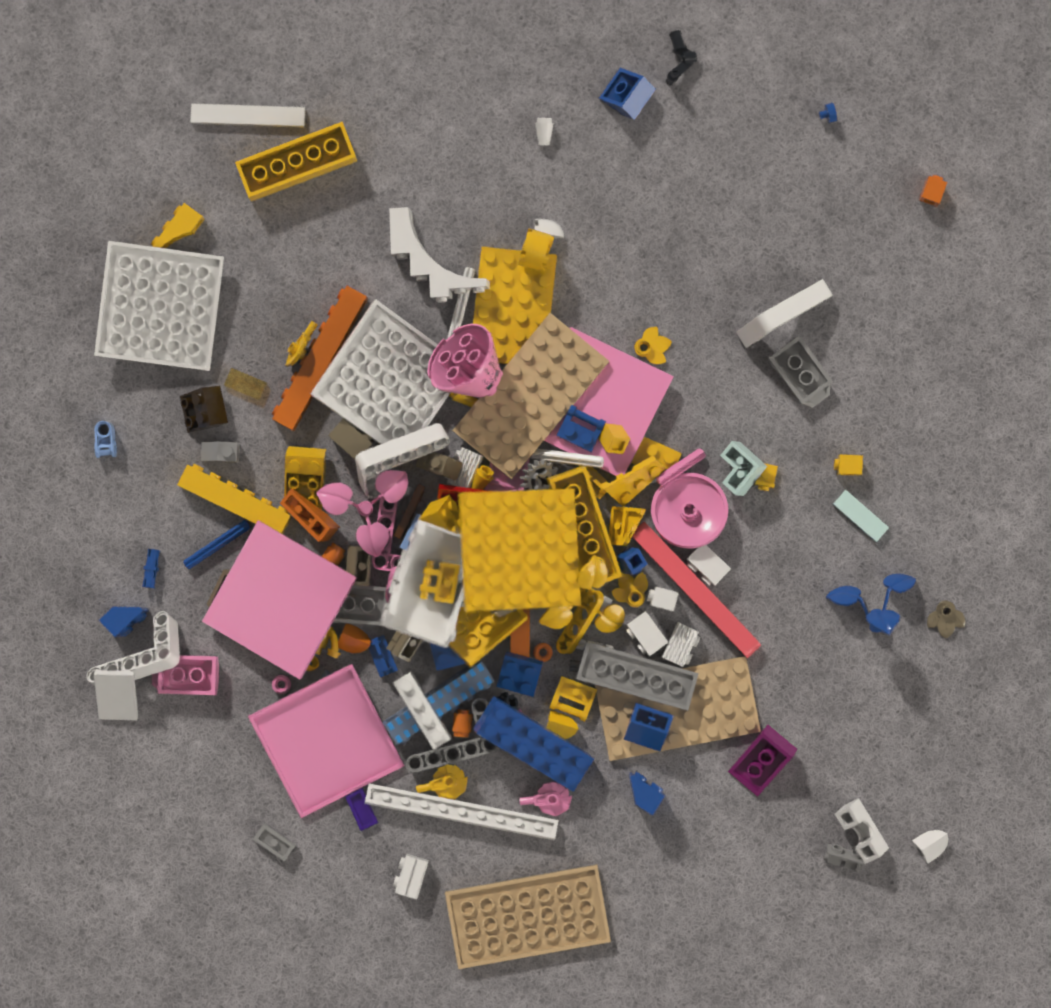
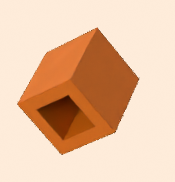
[919,175,947,207]

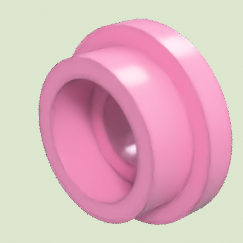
[272,675,291,694]

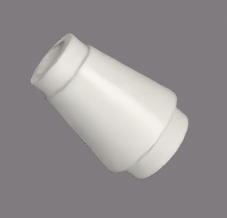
[535,118,554,145]

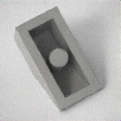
[201,442,240,463]

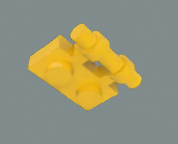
[420,559,460,604]

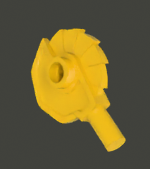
[285,321,318,367]
[416,764,468,800]

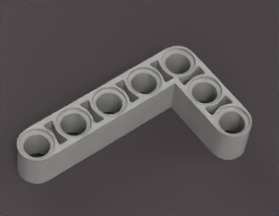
[406,698,498,772]

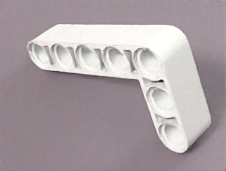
[736,279,833,348]
[355,424,450,499]
[86,611,180,686]

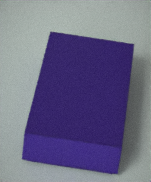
[345,788,378,831]

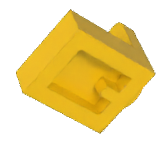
[754,463,778,491]

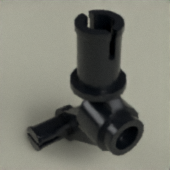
[666,30,697,86]

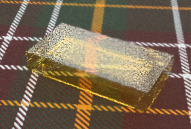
[224,368,267,400]

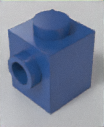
[616,547,648,575]

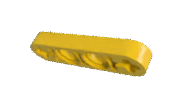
[556,590,604,654]

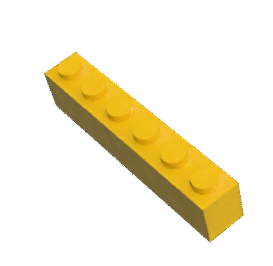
[177,464,292,534]

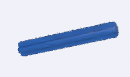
[183,520,251,569]

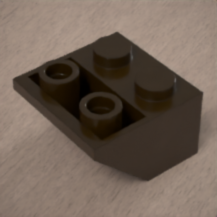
[180,386,228,433]

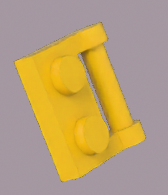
[549,676,597,722]

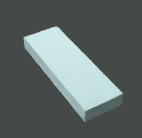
[833,490,889,542]

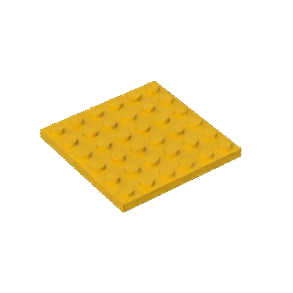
[458,489,581,612]

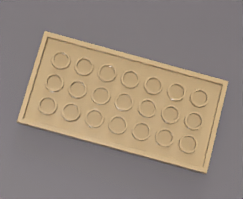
[452,313,609,480]
[595,656,761,761]
[445,864,611,969]

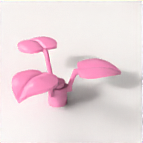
[317,470,408,557]

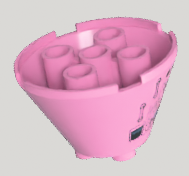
[427,324,503,397]

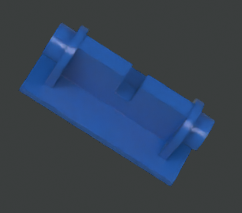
[368,635,398,678]

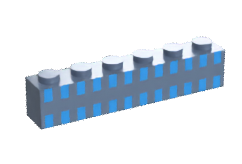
[382,660,494,745]

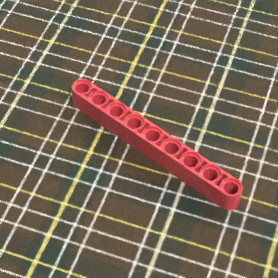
[632,521,761,659]

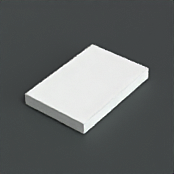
[94,670,138,720]

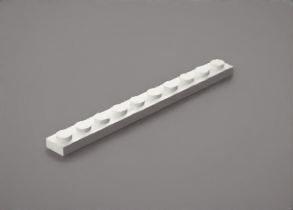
[365,784,559,841]

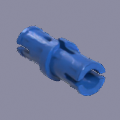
[142,549,160,589]

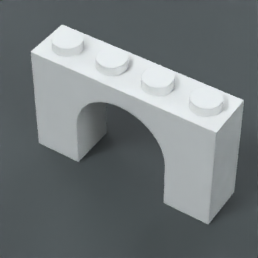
[393,672,452,749]

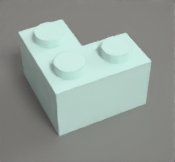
[720,441,767,496]

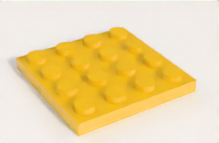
[448,607,528,667]

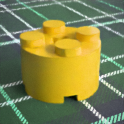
[518,228,554,272]

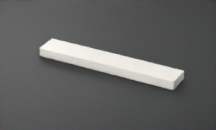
[190,104,306,127]

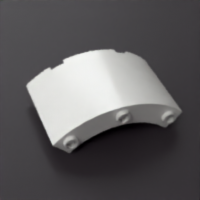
[381,520,464,648]

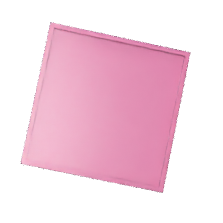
[544,327,674,476]
[202,521,357,679]
[248,664,405,818]

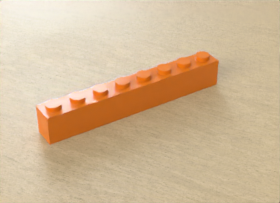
[272,286,368,431]

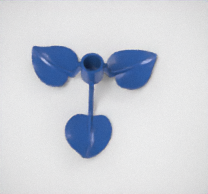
[826,574,916,635]

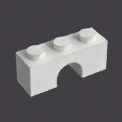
[835,798,889,864]

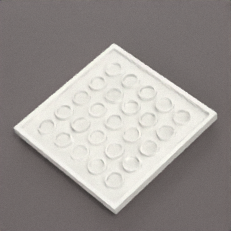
[94,241,224,371]
[310,299,450,445]

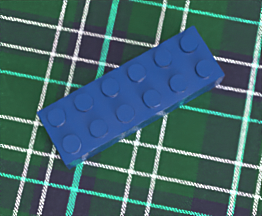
[473,696,594,792]

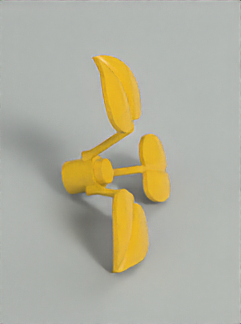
[538,555,625,633]

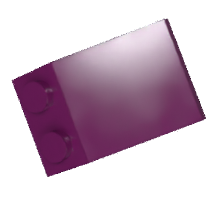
[728,724,797,797]

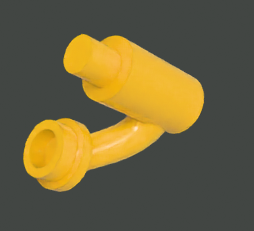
[315,626,341,659]

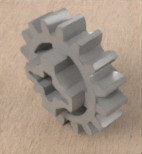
[520,460,558,491]

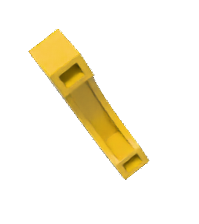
[151,203,205,249]

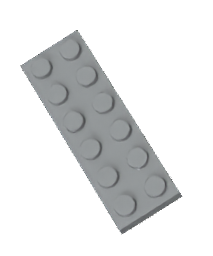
[576,642,699,711]

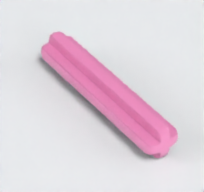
[656,448,706,486]

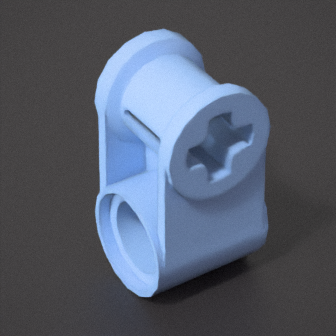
[94,421,117,458]

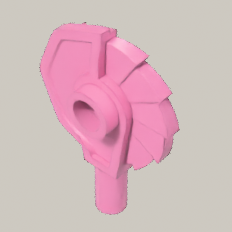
[520,781,572,816]

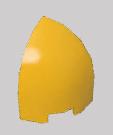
[546,710,578,739]

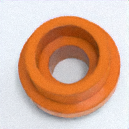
[533,643,553,662]

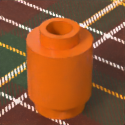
[321,543,346,566]
[452,709,473,737]

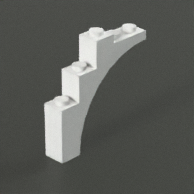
[389,207,490,303]

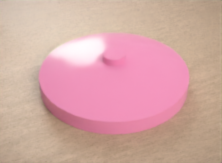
[651,473,728,549]

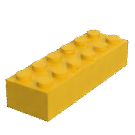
[235,122,358,202]
[546,466,622,582]

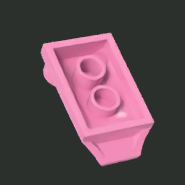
[152,655,219,695]

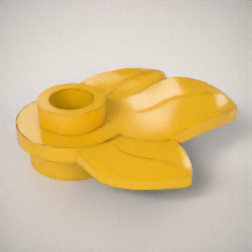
[634,327,672,364]
[611,572,648,607]

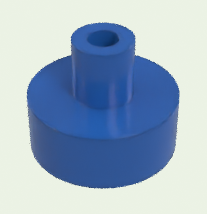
[819,103,837,123]

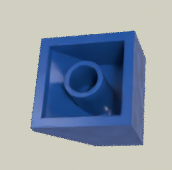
[599,68,656,120]

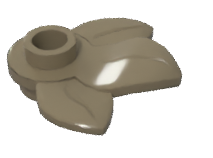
[927,600,966,638]

